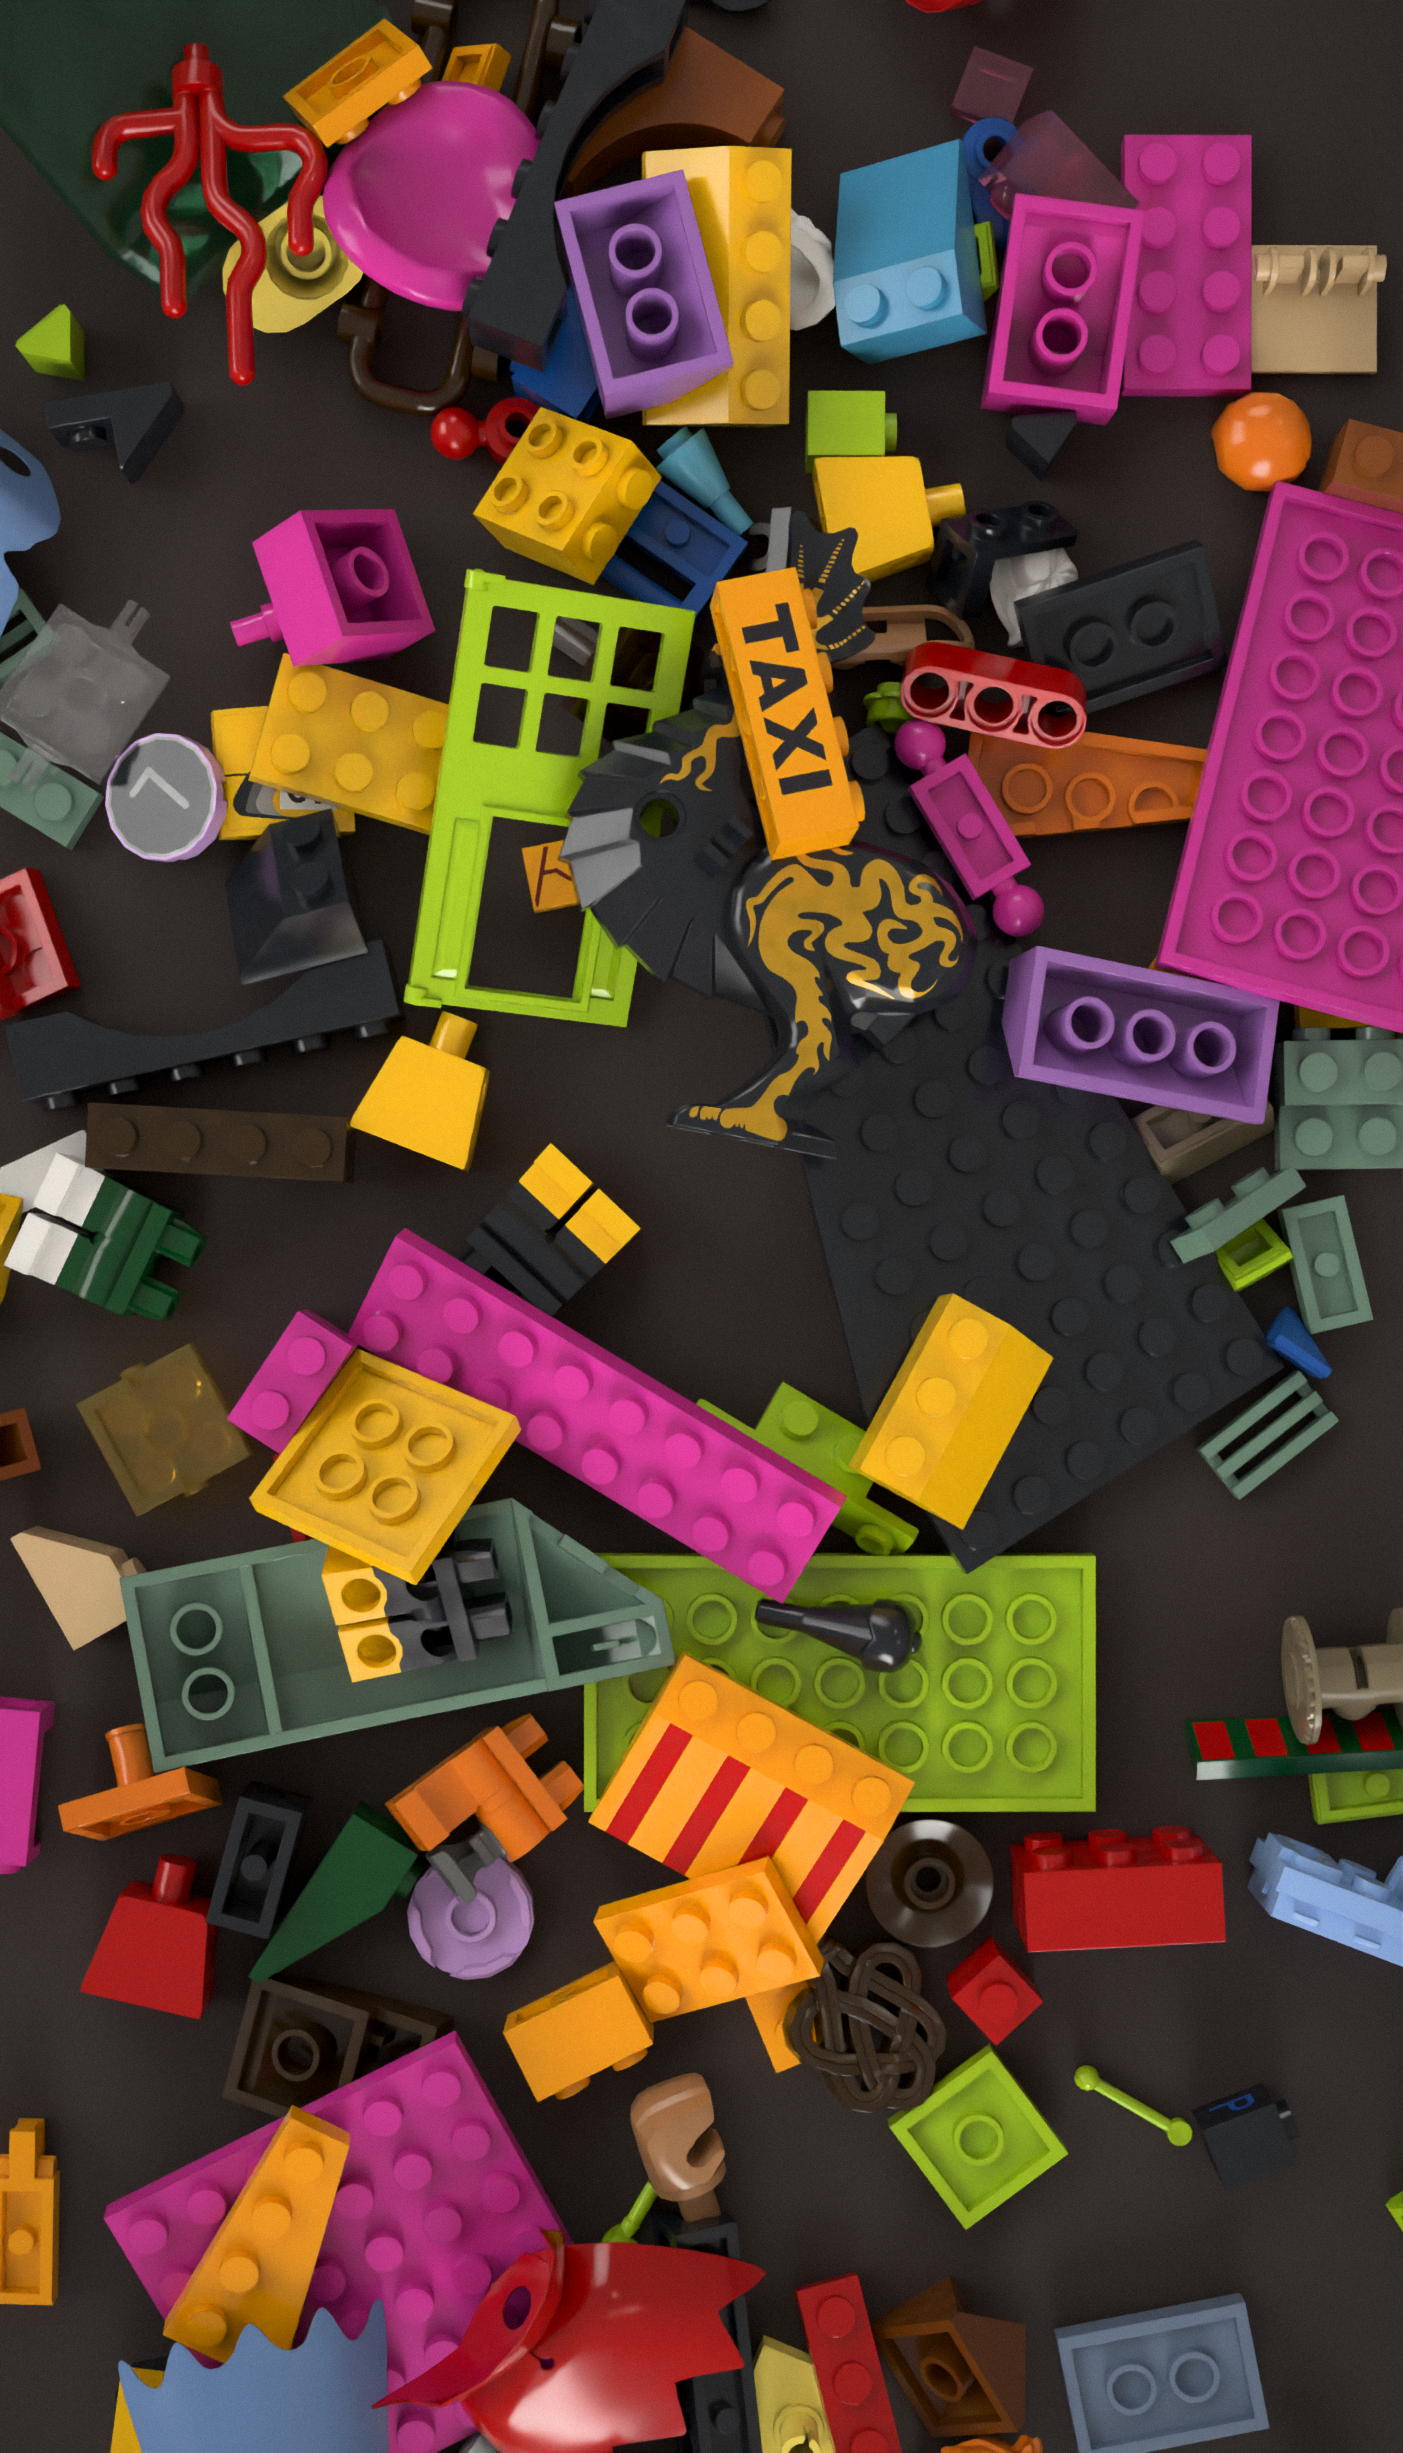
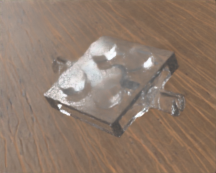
[0,600,170,791]

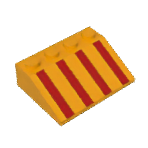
[588,1650,915,1945]

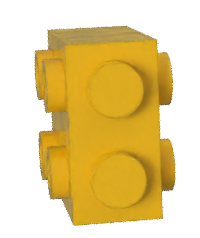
[473,407,662,585]

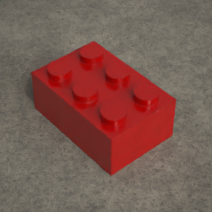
[1009,1825,1226,1952]

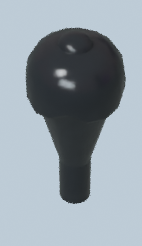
[755,1598,922,1673]

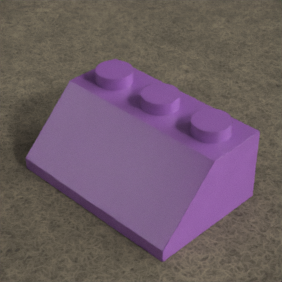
[554,169,734,419]

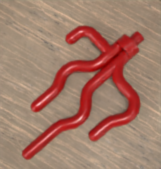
[91,43,328,386]

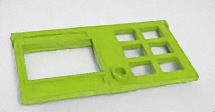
[403,569,696,1027]

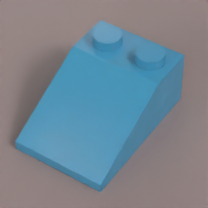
[833,139,988,365]

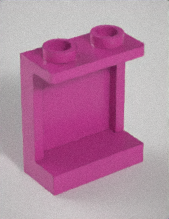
[0,1696,55,1874]

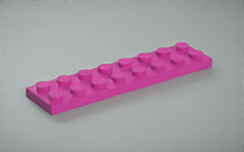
[347,1228,847,1604]

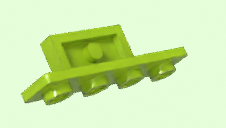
[696,1382,919,1556]

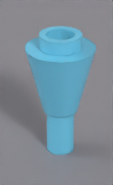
[655,426,754,536]

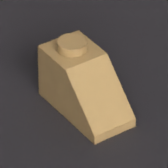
[10,1525,147,1651]

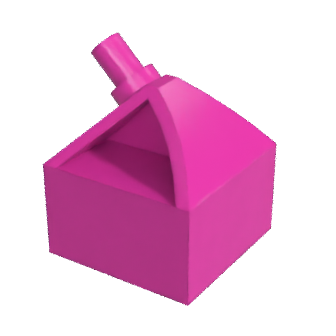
[230,509,435,666]

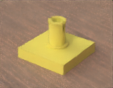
[753,2335,833,2453]

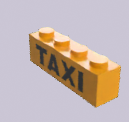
[710,567,865,861]

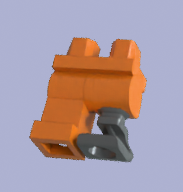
[385,1713,584,1904]

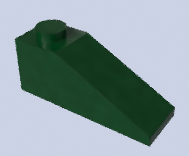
[248,1800,425,1983]

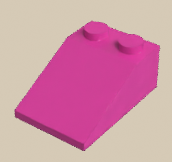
[980,193,1145,426]

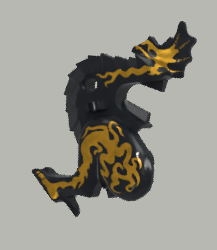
[557,511,978,1160]

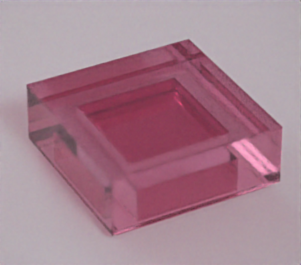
[950,46,1033,124]

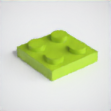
[888,2043,1069,2230]

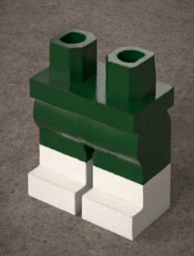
[4,1153,209,1321]

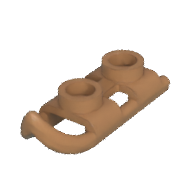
[831,604,975,670]

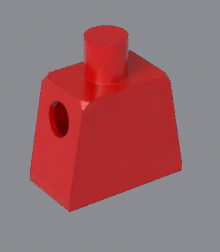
[80,1854,217,2020]

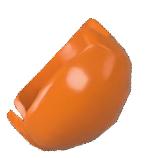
[1211,392,1312,492]

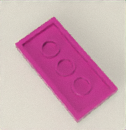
[1120,135,1252,397]

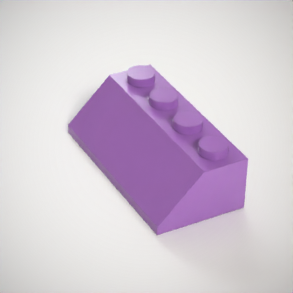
[1002,946,1280,1125]

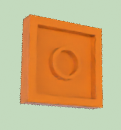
[58,1723,223,1841]

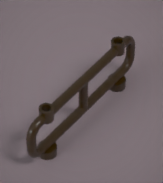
[337,0,583,417]

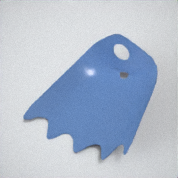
[118,2298,389,2453]

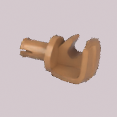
[630,2073,726,2223]

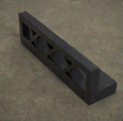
[651,2208,763,2453]

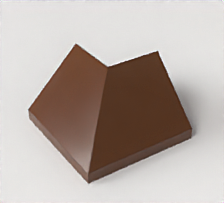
[870,2276,1026,2438]

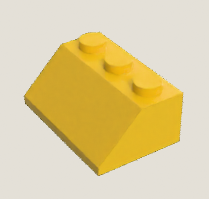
[848,1293,1054,1530]

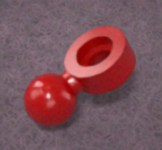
[430,398,540,465]

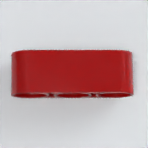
[900,642,1087,749]

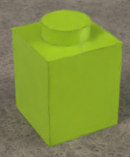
[805,391,897,473]

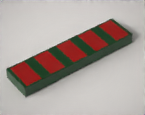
[1185,1709,1403,1780]

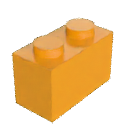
[503,1961,654,2102]

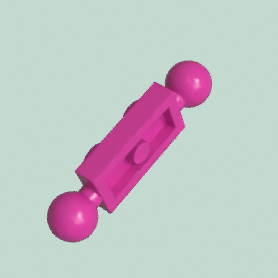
[894,718,1044,937]

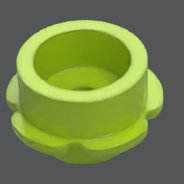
[863,682,916,734]

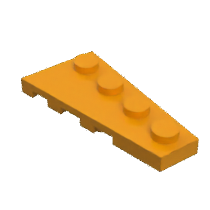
[163,2105,350,2363]

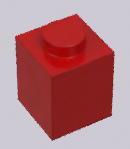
[945,1935,1044,2046]

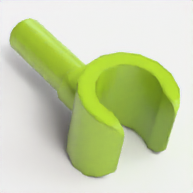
[601,2180,657,2244]

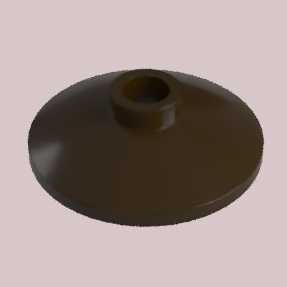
[866,1818,994,1947]

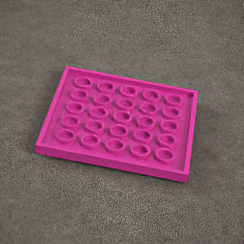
[104,2030,574,2453]

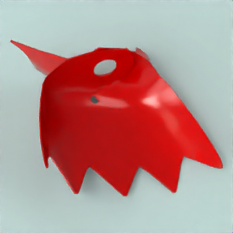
[371,2229,766,2453]

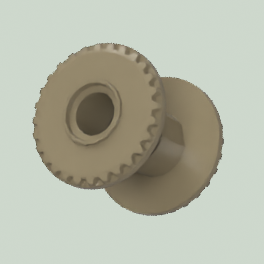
[1281,1607,1403,1745]

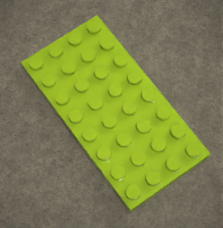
[584,1553,1096,1812]

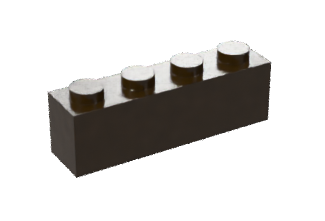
[85,1103,357,1183]

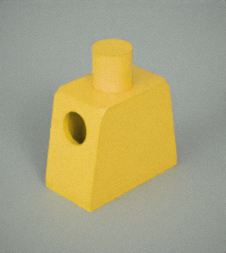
[812,456,966,582]
[349,1011,490,1171]

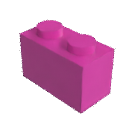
[227,1309,360,1454]

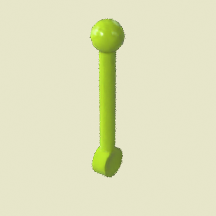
[1074,2065,1193,2146]

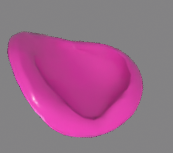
[323,81,541,311]

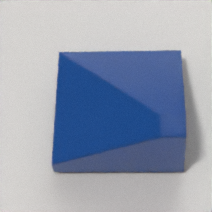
[1264,1305,1332,1379]

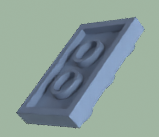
[1054,2293,1270,2453]

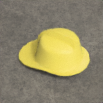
[222,195,363,333]

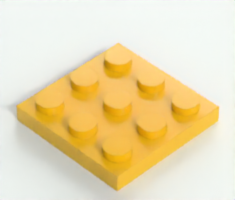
[249,1348,521,1585]

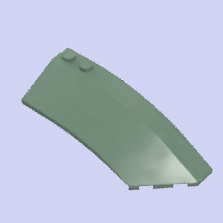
[119,1498,676,1773]

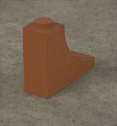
[562,27,787,200]

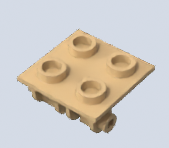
[1251,245,1387,374]

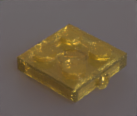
[76,1343,253,1517]

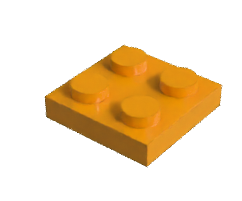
[283,18,432,148]

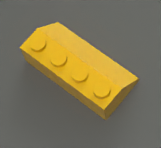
[642,146,792,427]

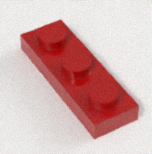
[793,2271,902,2453]

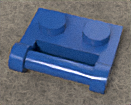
[600,480,748,629]

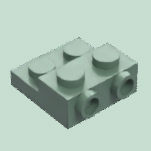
[1273,1027,1403,1170]

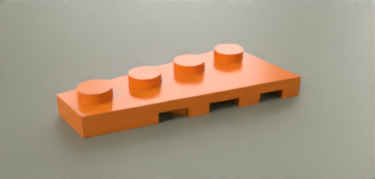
[966,731,1207,839]

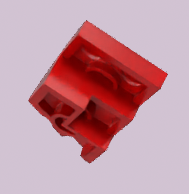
[0,868,81,1021]

